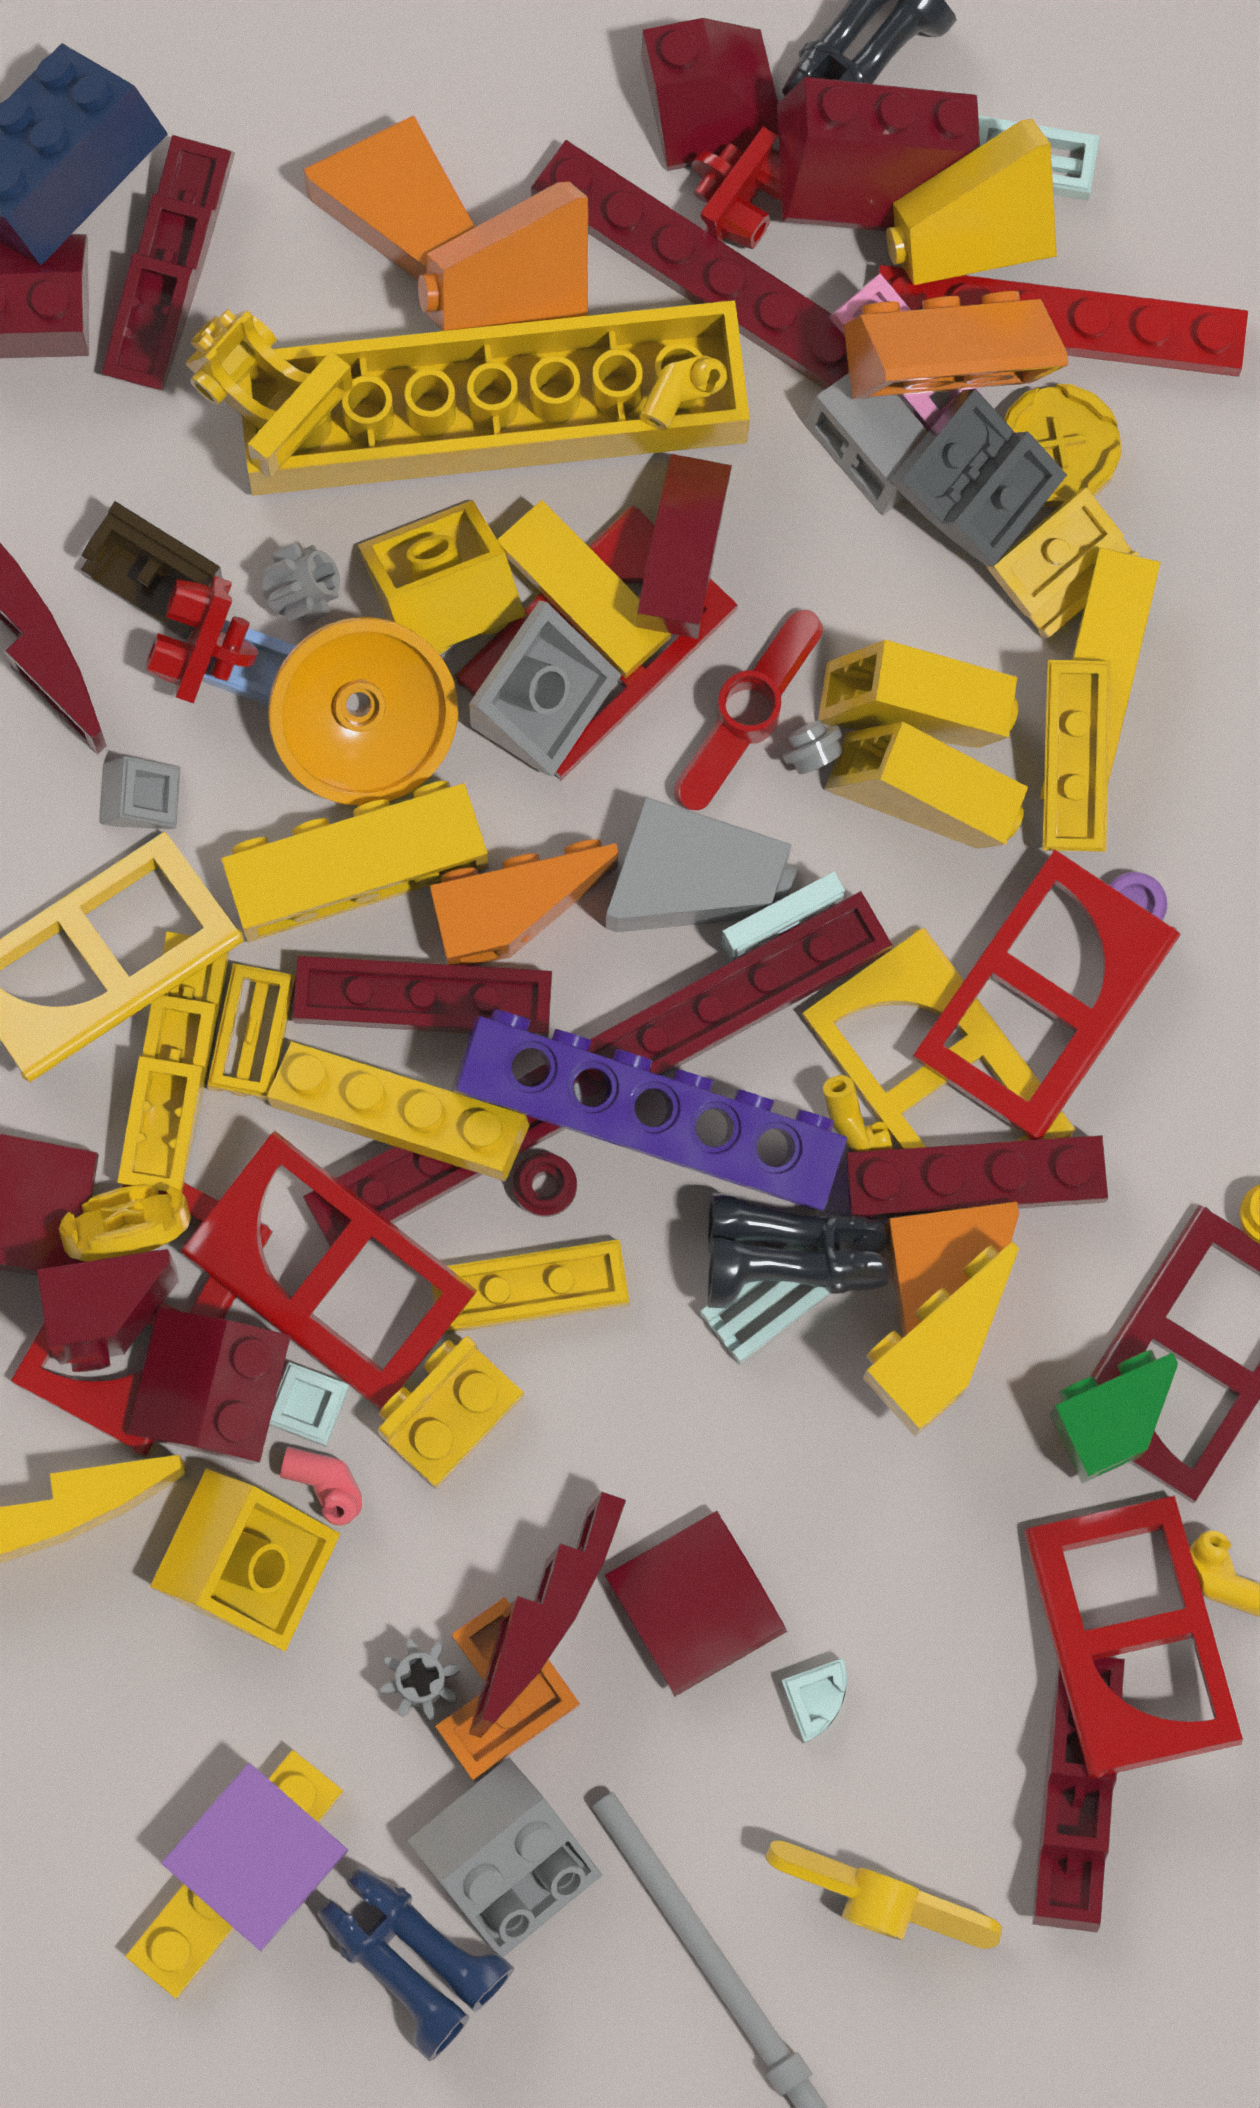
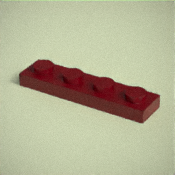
[293,956,552,1038]
[845,1135,1108,1219]

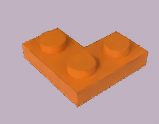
[435,1597,580,1781]

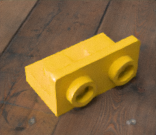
[378,1336,524,1489]

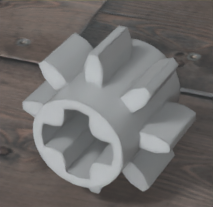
[262,542,340,624]
[380,1639,461,1721]

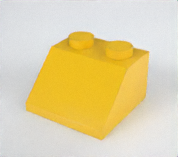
[357,500,526,655]
[150,1469,341,1652]

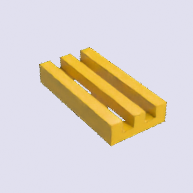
[207,963,296,1102]

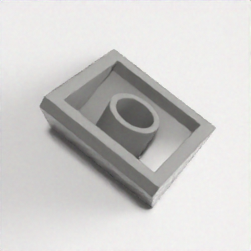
[469,600,622,777]

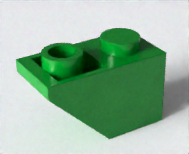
[1049,1350,1178,1484]

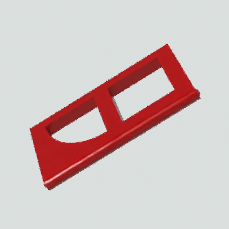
[454,505,738,781]
[912,849,1181,1140]
[180,1131,478,1410]
[11,1182,273,1456]
[1024,1495,1243,1778]

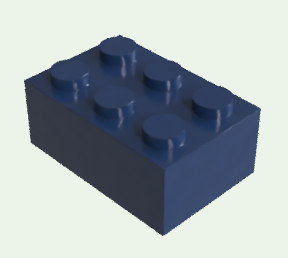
[0,43,168,266]

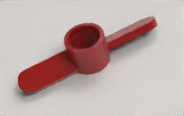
[674,610,824,810]

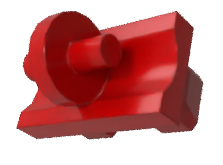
[692,127,782,249]
[146,576,259,704]

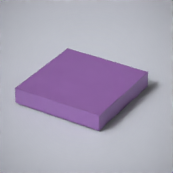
[161,1762,349,1952]

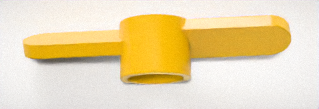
[765,1841,1002,1949]

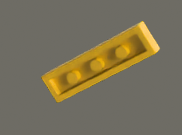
[267,1041,529,1182]
[125,1749,344,1999]

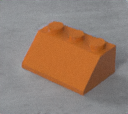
[844,291,1069,400]

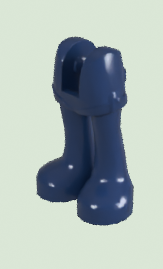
[317,1867,514,2061]

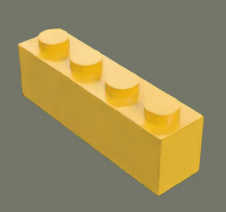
[221,781,489,943]

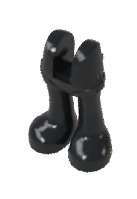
[782,0,957,96]
[708,1193,890,1309]

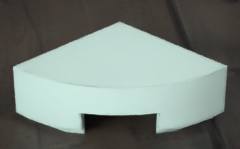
[781,1658,847,1743]

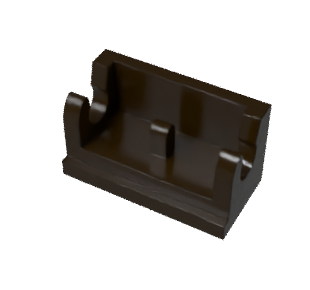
[81,501,223,640]

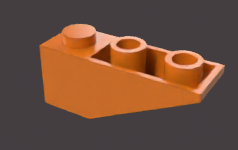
[430,839,619,966]

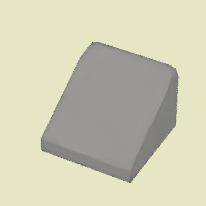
[100,756,181,830]

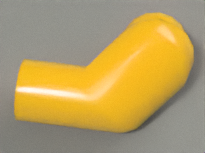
[639,356,727,430]
[823,1075,893,1152]
[1190,1530,1260,1617]

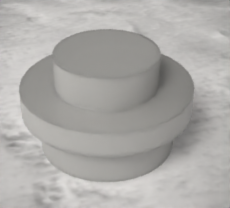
[782,720,843,774]

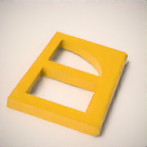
[0,831,244,1083]
[802,927,1076,1149]

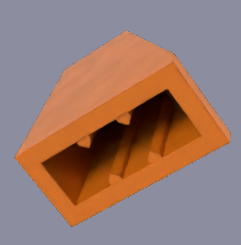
[303,115,475,281]
[418,182,588,331]
[887,1202,1019,1338]

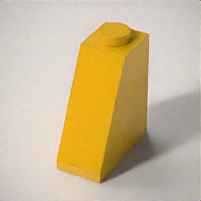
[886,118,1057,285]
[818,639,1018,748]
[824,721,1028,849]

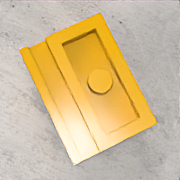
[987,487,1140,638]

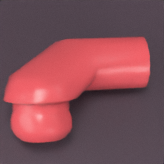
[280,1447,362,1526]

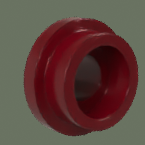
[513,1153,577,1217]

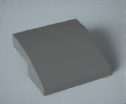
[889,388,1067,566]

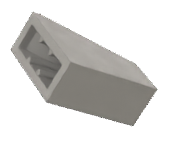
[606,797,798,932]

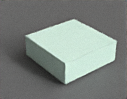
[269,1362,350,1447]

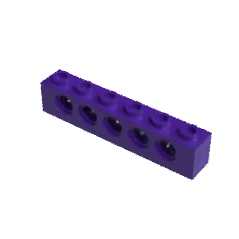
[451,1009,847,1211]

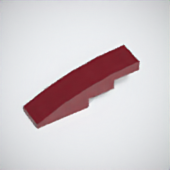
[102,135,235,391]
[0,543,107,754]
[469,1492,626,1738]
[1032,1657,1125,1933]

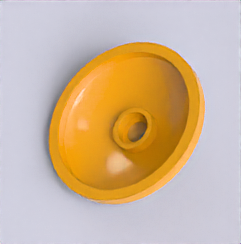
[268,617,458,806]

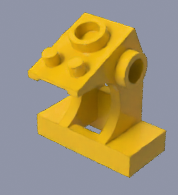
[185,309,353,479]

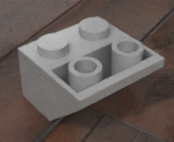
[407,1757,602,1957]

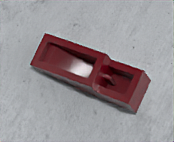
[636,454,732,639]

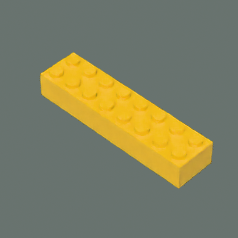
[239,300,750,496]

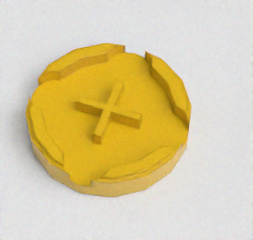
[1004,384,1121,507]
[59,1184,191,1262]

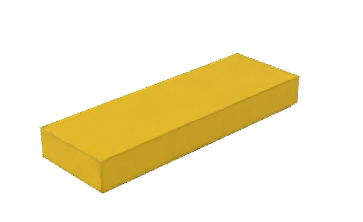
[497,500,671,679]
[1042,660,1112,852]
[431,1239,630,1334]

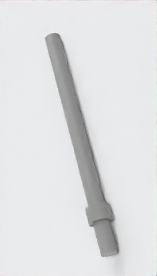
[592,1792,828,2108]

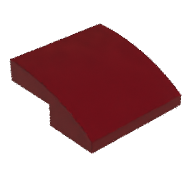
[605,1511,787,1697]

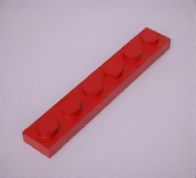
[878,265,1248,377]

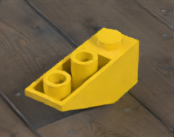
[863,1241,1019,1437]

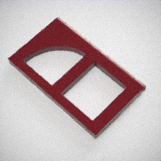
[1090,1205,1260,1504]

